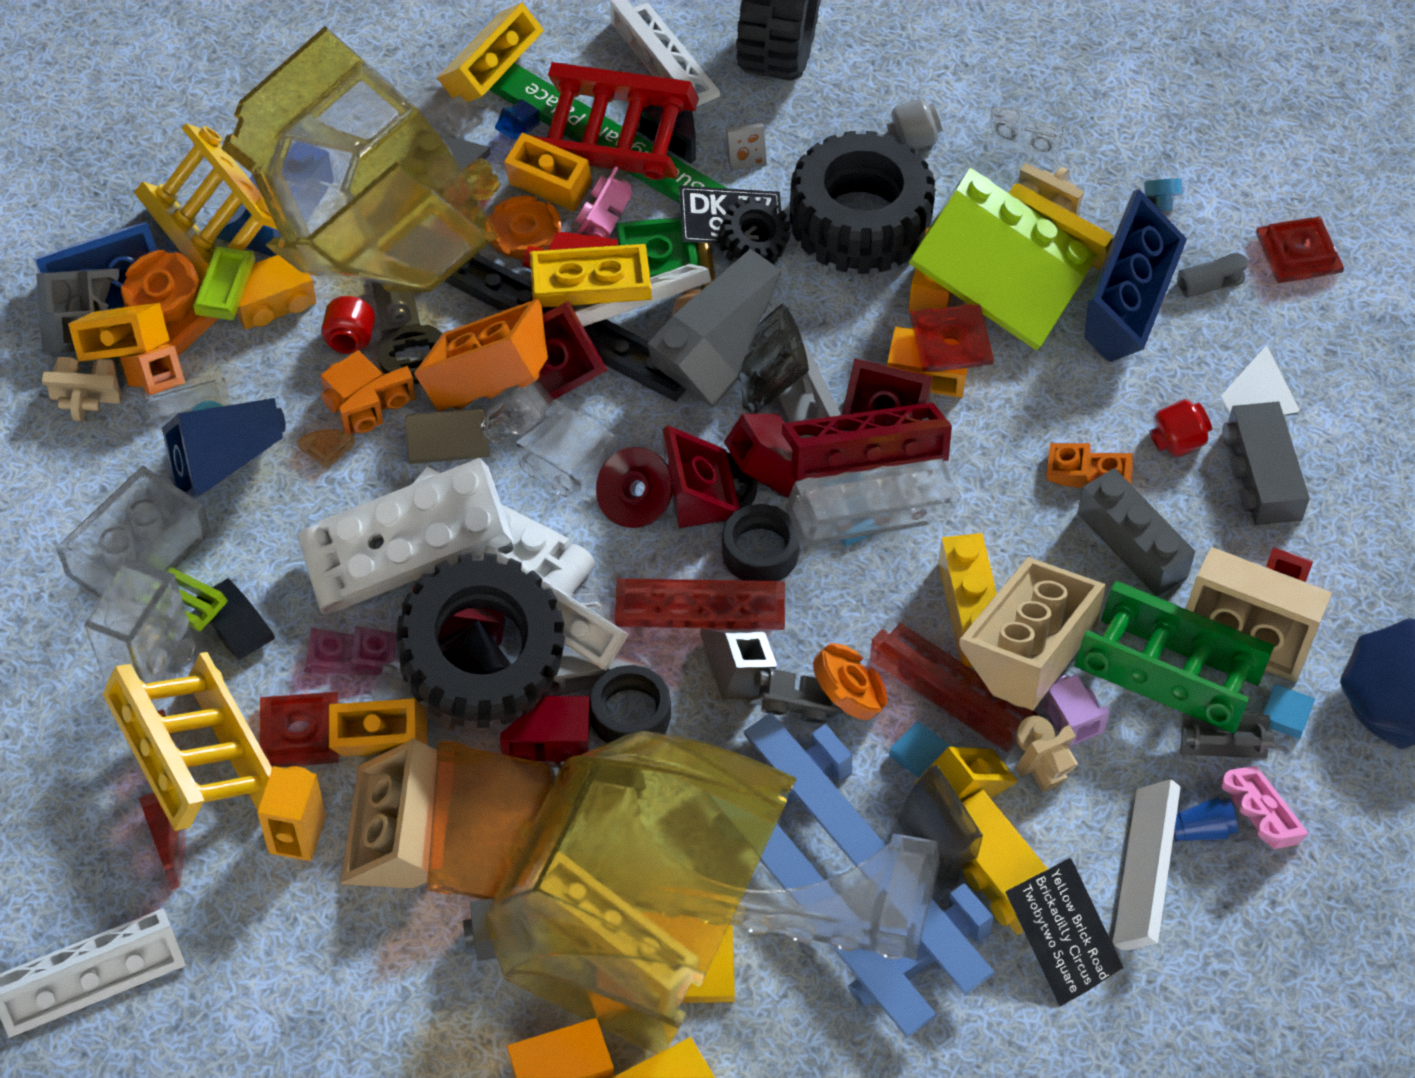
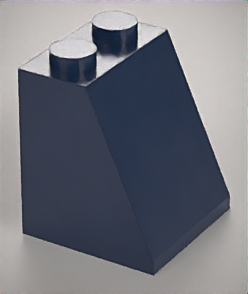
[162,398,286,506]

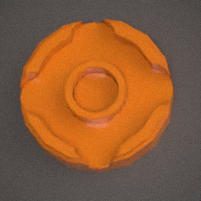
[486,195,562,259]
[121,250,200,323]
[812,643,888,721]

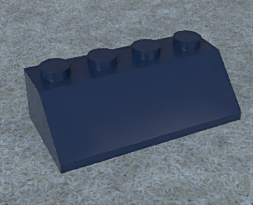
[1084,189,1187,362]

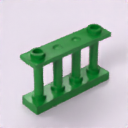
[1074,581,1275,734]

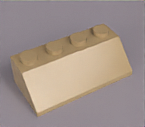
[959,557,1106,711]

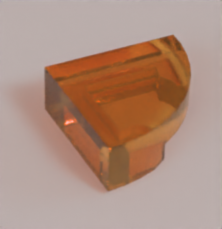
[297,429,355,469]

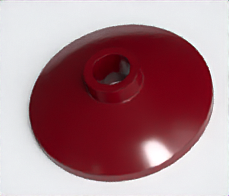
[596,447,673,528]

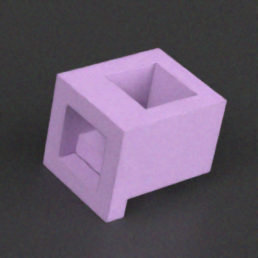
[1042,675,1110,746]

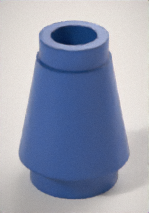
[1174,796,1238,842]

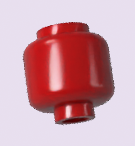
[321,296,375,354]
[1149,399,1213,458]

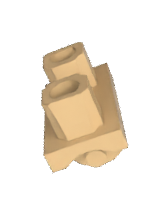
[1018,163,1084,216]
[42,357,123,422]
[1015,716,1078,793]

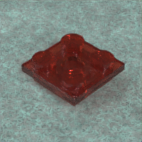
[1255,216,1344,283]
[910,304,994,372]
[260,691,339,767]

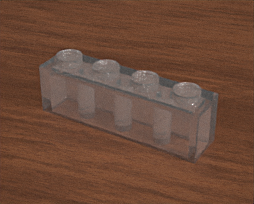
[785,459,961,546]

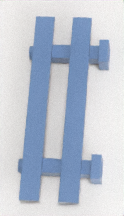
[687,712,994,1038]

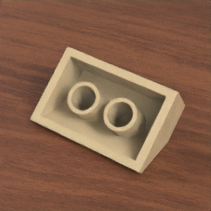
[1186,547,1332,683]
[340,739,454,888]

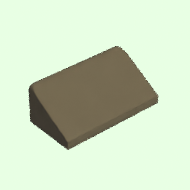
[405,409,489,464]

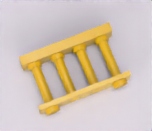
[134,123,288,280]
[102,652,272,831]

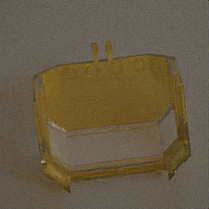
[221,26,501,292]

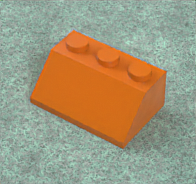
[414,299,548,412]

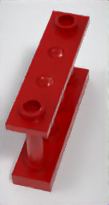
[530,62,699,180]

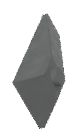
[648,249,781,408]

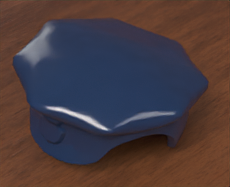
[1340,618,1415,749]

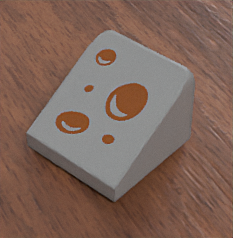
[726,123,767,170]

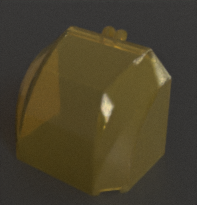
[484,731,797,1054]

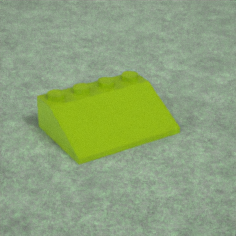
[908,167,1097,351]

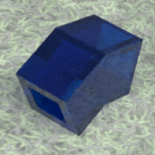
[495,99,540,139]

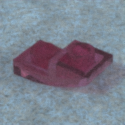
[304,626,397,675]

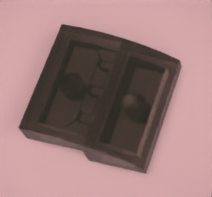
[738,303,809,414]
[897,765,983,891]

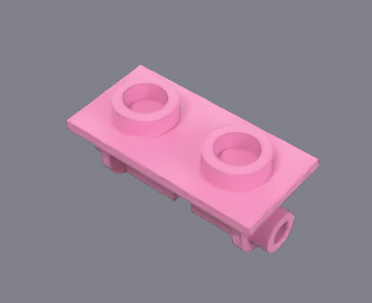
[575,166,632,238]

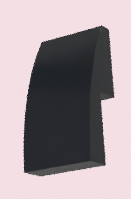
[196,578,275,660]

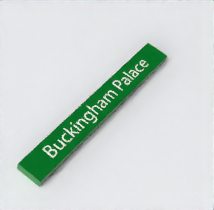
[490,63,726,204]

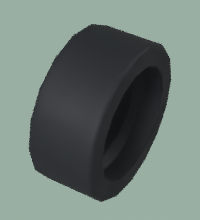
[721,504,800,585]
[589,665,671,750]

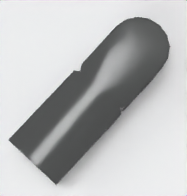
[1177,253,1248,298]

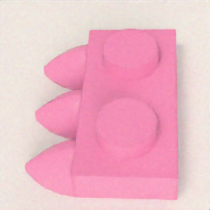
[1221,766,1309,849]

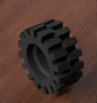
[718,196,791,265]

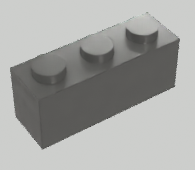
[1222,401,1310,525]
[1077,468,1196,597]

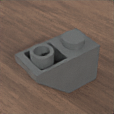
[700,626,777,699]

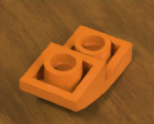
[339,366,416,436]
[1046,443,1134,488]

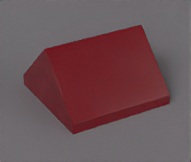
[530,301,608,406]
[842,358,933,431]
[662,425,740,528]

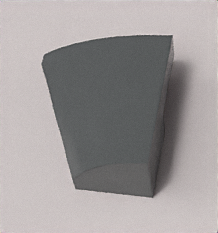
[36,269,119,353]

